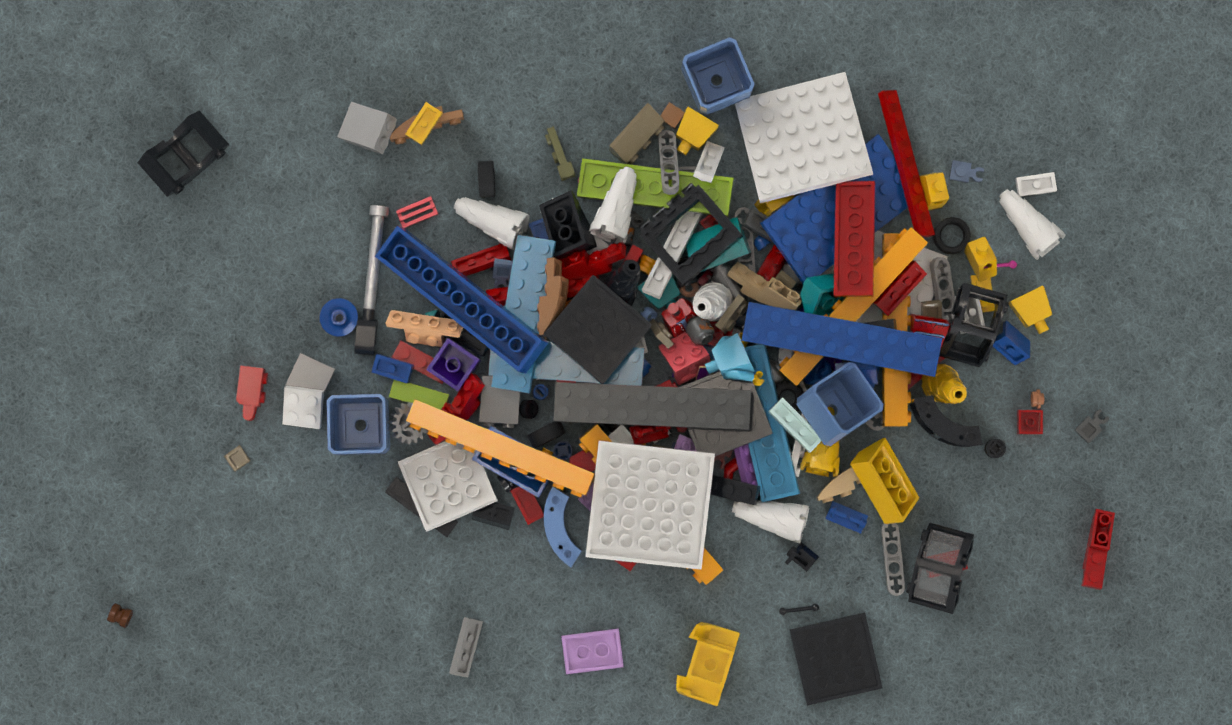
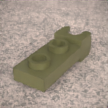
[545,126,576,181]

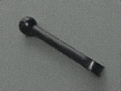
[779,604,819,615]

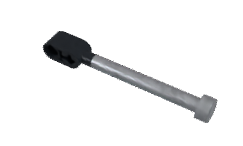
[354,205,389,356]

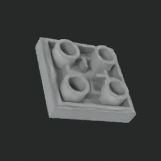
[284,353,336,394]

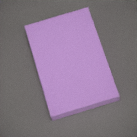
[561,628,624,674]

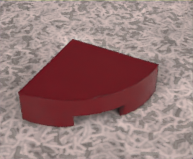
[697,269,713,287]

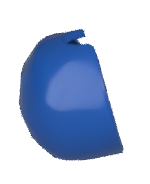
[803,359,832,386]

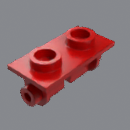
[756,244,786,282]
[629,425,671,445]

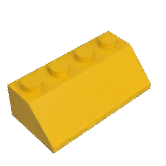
[850,438,920,524]

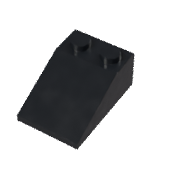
[539,190,597,259]

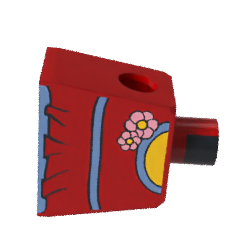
[910,314,950,350]

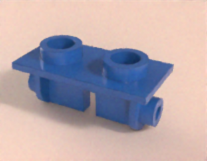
[825,501,868,534]

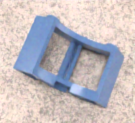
[544,487,582,567]

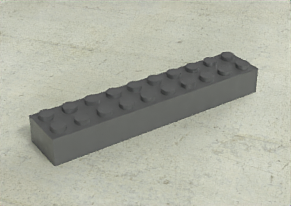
[554,382,751,430]

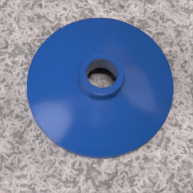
[320,298,358,337]

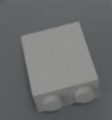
[337,102,397,154]
[479,376,521,428]

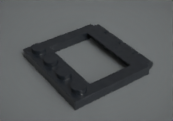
[639,183,743,286]

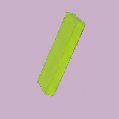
[389,380,449,410]

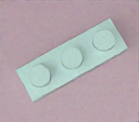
[768,398,821,453]

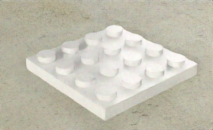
[398,441,498,532]

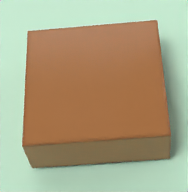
[660,102,685,129]

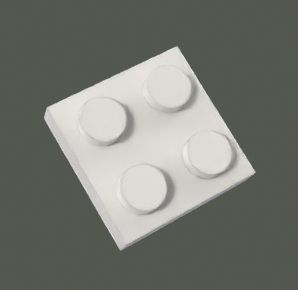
[282,386,324,429]

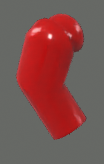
[723,458,738,479]

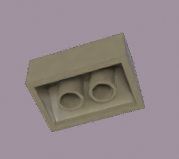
[609,103,665,164]

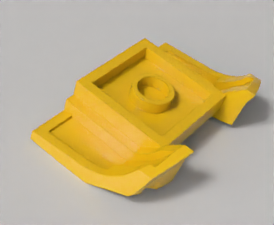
[676,622,740,706]

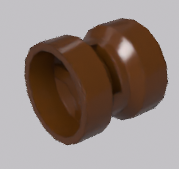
[107,603,133,628]

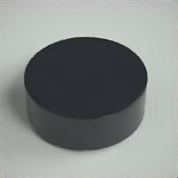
[519,400,538,419]

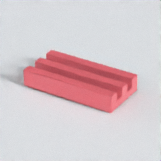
[396,196,438,228]

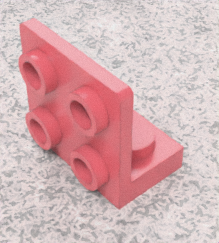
[658,332,711,385]

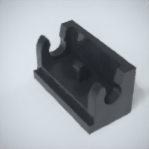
[472,502,515,530]

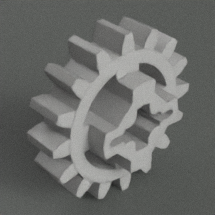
[388,402,428,445]

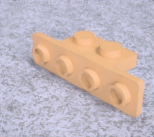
[386,310,463,347]

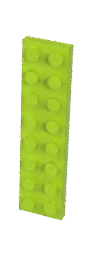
[577,158,734,217]

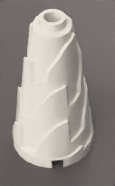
[589,167,637,244]
[999,189,1066,260]
[454,197,530,250]
[693,282,733,321]
[732,500,809,543]

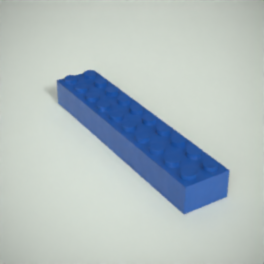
[375,226,549,373]
[741,302,942,377]

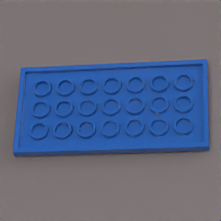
[760,134,908,284]

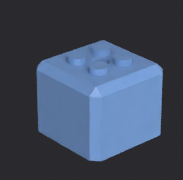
[681,37,755,116]
[796,362,883,446]
[327,394,390,455]

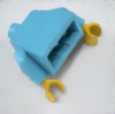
[705,333,765,386]

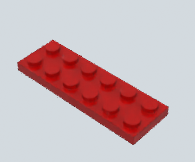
[834,181,876,297]

